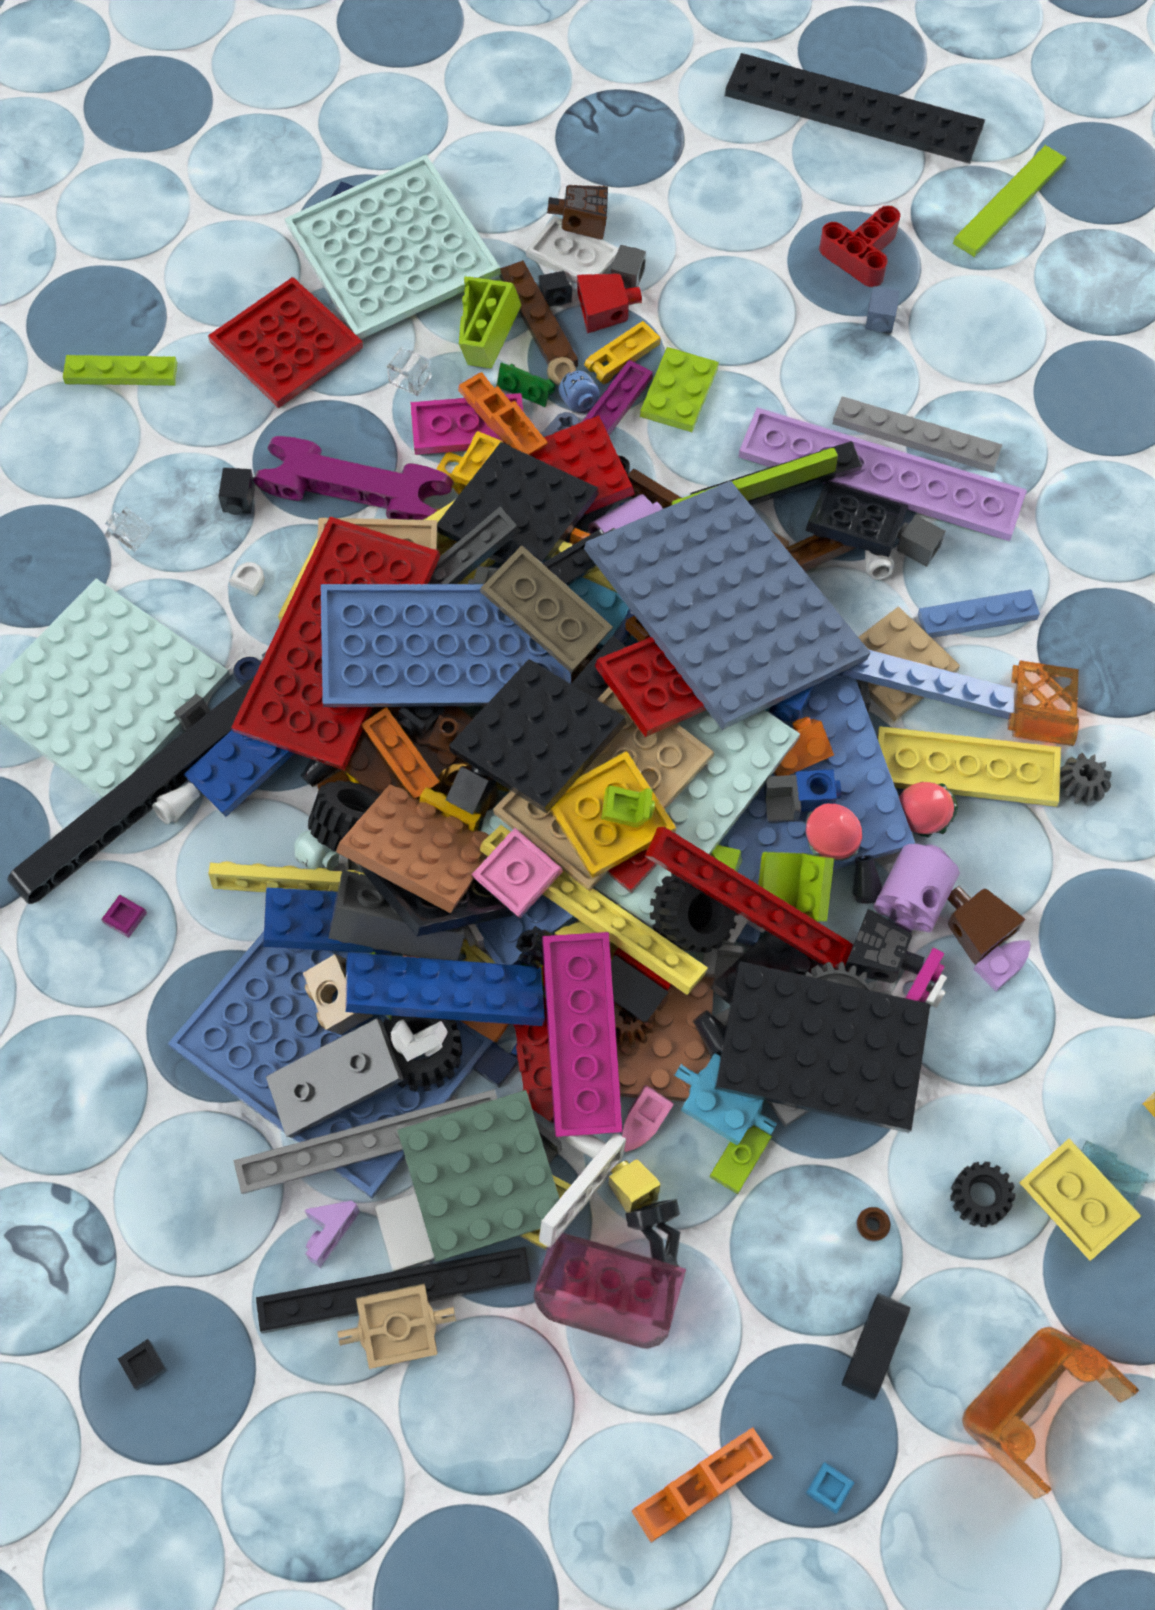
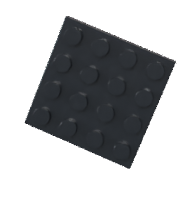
[437,442,599,565]
[449,659,627,814]
[355,863,515,937]

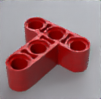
[819,205,901,287]

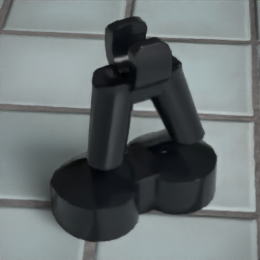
[625,1199,681,1283]

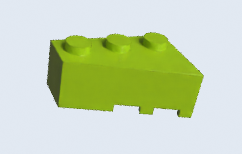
[458,276,521,369]

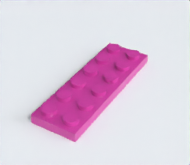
[542,932,622,1137]

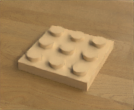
[858,606,960,721]

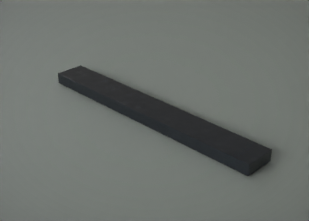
[256,1247,531,1334]

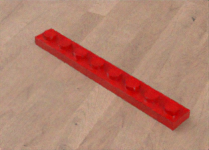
[645,827,854,968]

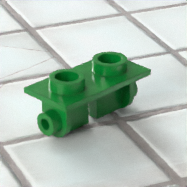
[496,362,556,407]

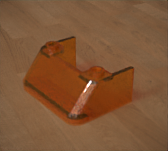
[962,1327,1139,1500]

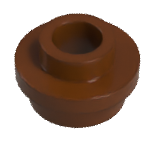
[856,1207,891,1242]

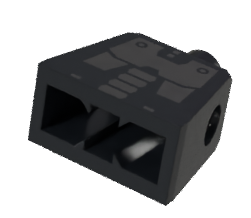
[845,909,925,983]

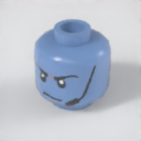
[559,370,600,413]

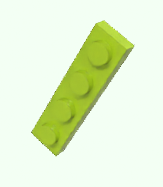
[63,355,178,386]

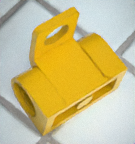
[436,431,503,494]

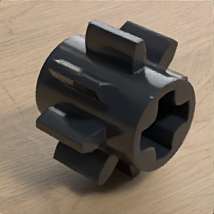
[516,926,553,969]

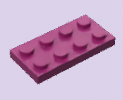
[410,393,523,455]

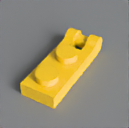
[584,321,661,384]

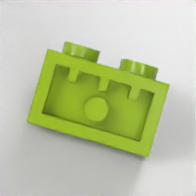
[758,852,834,921]

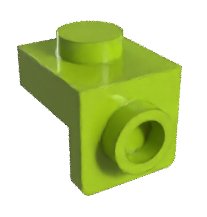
[601,785,655,828]

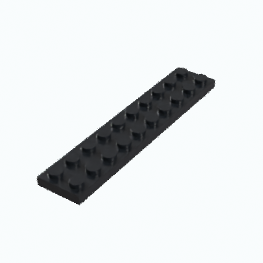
[725,53,985,164]

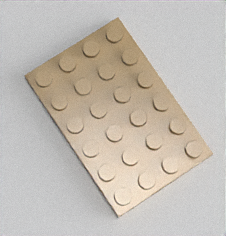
[493,687,714,891]

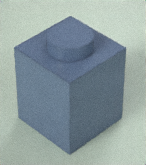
[865,286,900,333]

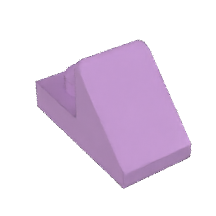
[305,1201,360,1268]

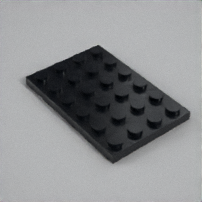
[714,961,931,1133]

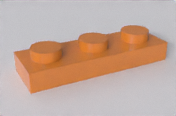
[362,707,440,799]

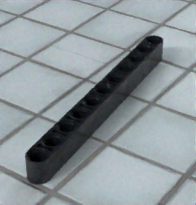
[7,676,255,904]

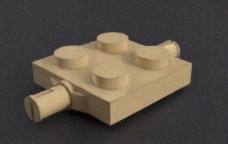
[337,1284,456,1369]

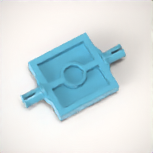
[674,1053,777,1145]

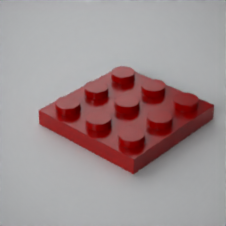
[595,637,707,737]

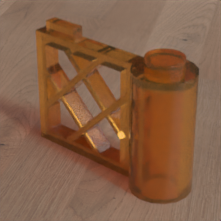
[1007,660,1079,746]

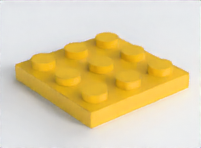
[550,751,676,879]

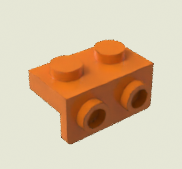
[773,717,834,776]

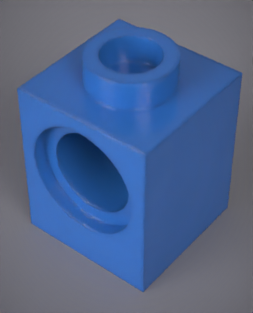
[795,769,841,812]

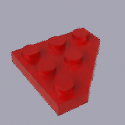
[513,997,554,1124]

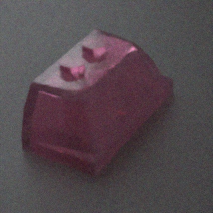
[533,1233,686,1349]

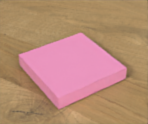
[472,828,563,918]

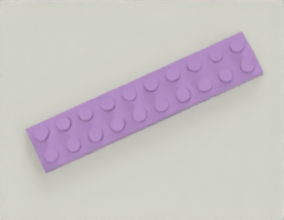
[738,407,1027,541]

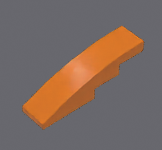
[458,372,548,456]
[631,1427,773,1543]

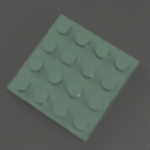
[397,1090,560,1262]

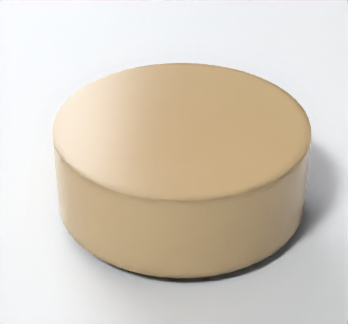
[547,357,576,386]

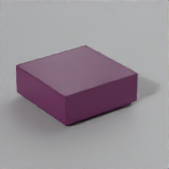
[101,895,147,938]

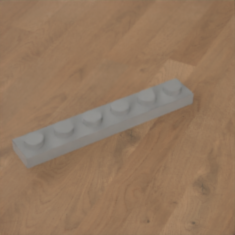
[832,396,1002,473]

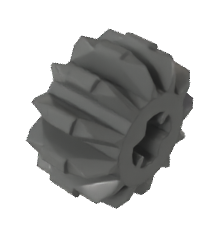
[1060,752,1112,806]

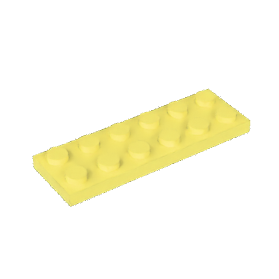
[877,726,1061,807]

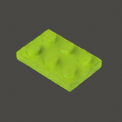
[640,347,719,432]

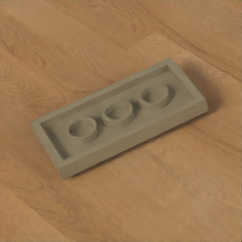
[480,545,613,673]

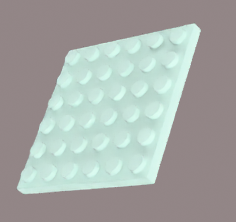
[285,154,501,339]
[0,578,230,798]

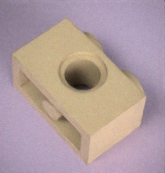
[303,954,373,1035]

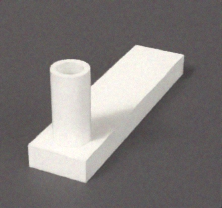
[539,1133,626,1248]

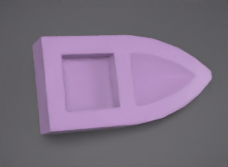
[974,940,1030,991]

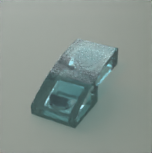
[1081,1140,1149,1207]

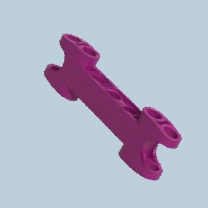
[253,436,454,520]

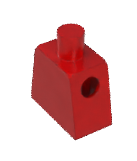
[577,274,642,333]

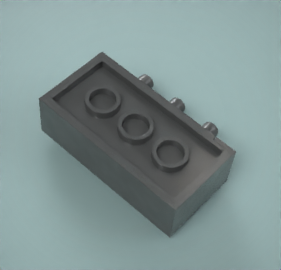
[328,870,465,961]

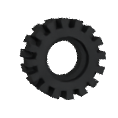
[950,1162,1016,1227]

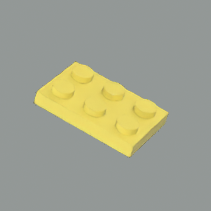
[1019,1138,1141,1261]

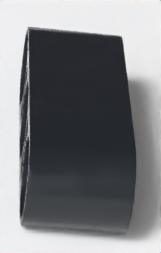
[842,1293,911,1400]

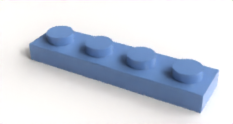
[917,589,1040,638]

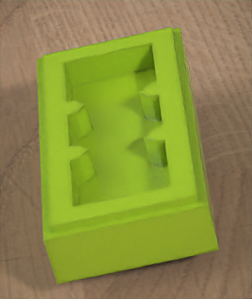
[710,1125,772,1194]

